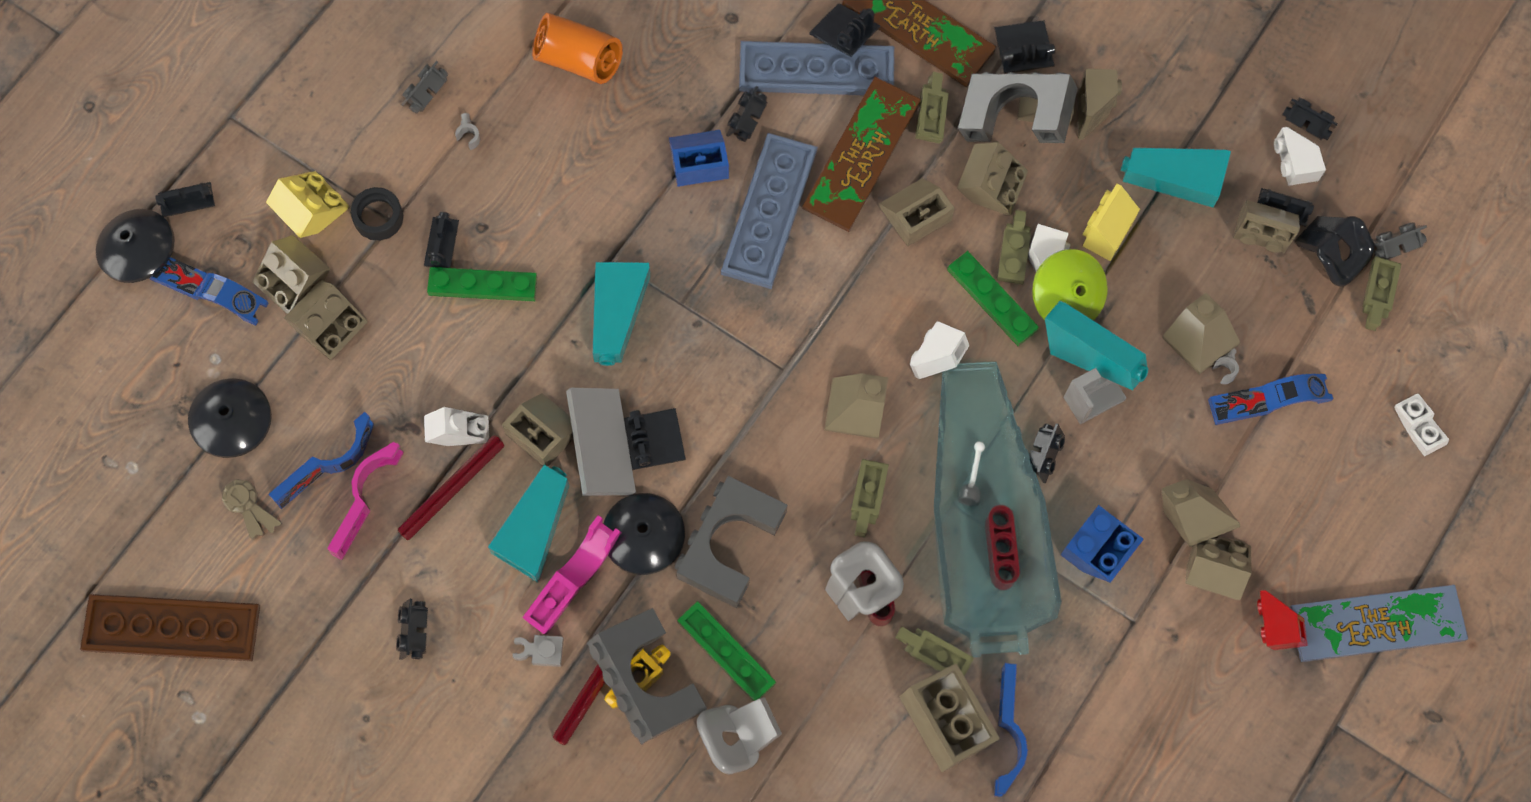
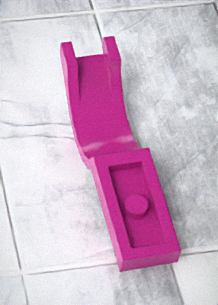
[327,442,404,560]
[522,515,621,635]

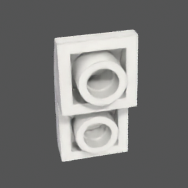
[1394,393,1449,457]

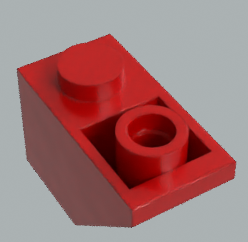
[1257,590,1308,650]

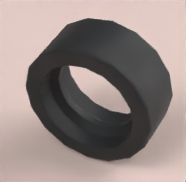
[350,187,404,241]

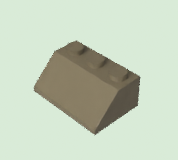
[899,664,1000,773]

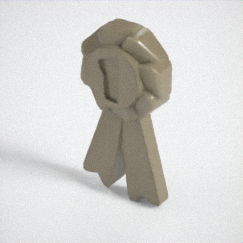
[222,479,282,540]

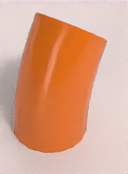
[532,13,623,84]

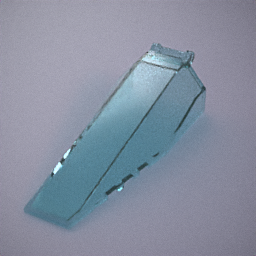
[933,362,1062,658]

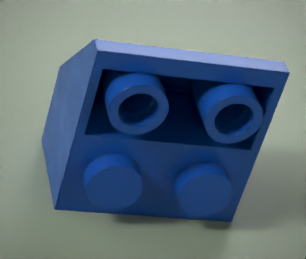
[669,130,729,187]
[1061,505,1144,583]

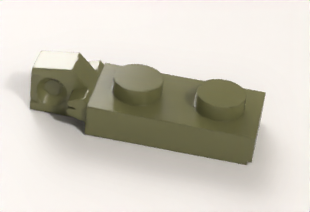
[915,71,948,144]
[997,210,1031,285]
[1362,256,1401,331]
[851,459,889,538]
[895,627,974,676]

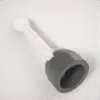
[958,441,985,506]

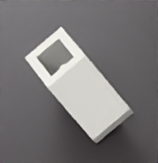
[1274,127,1326,186]
[1028,224,1070,272]
[910,321,970,379]
[424,407,489,446]

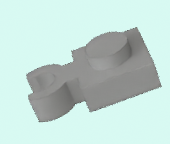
[512,635,564,667]

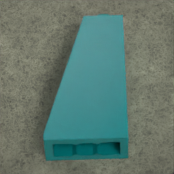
[1120,148,1231,208]
[593,262,650,366]
[1045,301,1149,390]
[488,465,569,582]

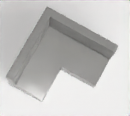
[1063,368,1126,425]

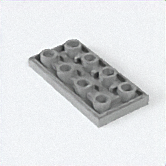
[566,388,636,496]

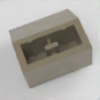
[957,142,1028,215]
[879,178,955,247]
[1233,200,1300,253]
[252,235,330,314]
[284,280,368,360]
[502,393,574,466]
[1186,535,1252,601]

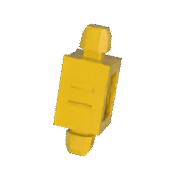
[604,644,671,709]

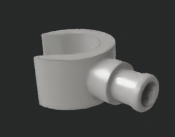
[455,113,480,150]
[1212,349,1239,384]

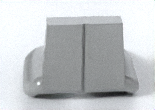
[825,541,904,621]
[697,697,782,774]

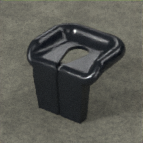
[1295,216,1374,287]

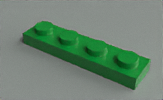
[947,251,1039,346]
[427,267,537,302]
[677,601,776,701]

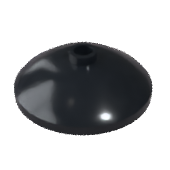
[96,209,175,283]
[188,378,272,458]
[603,493,685,575]

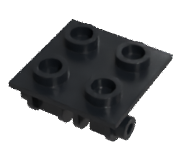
[809,3,880,57]
[994,20,1055,73]
[624,408,686,470]

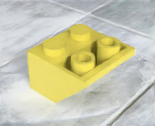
[266,171,349,238]
[1083,184,1140,261]

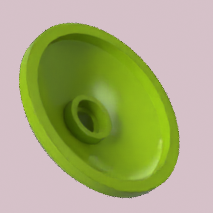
[1032,249,1108,321]

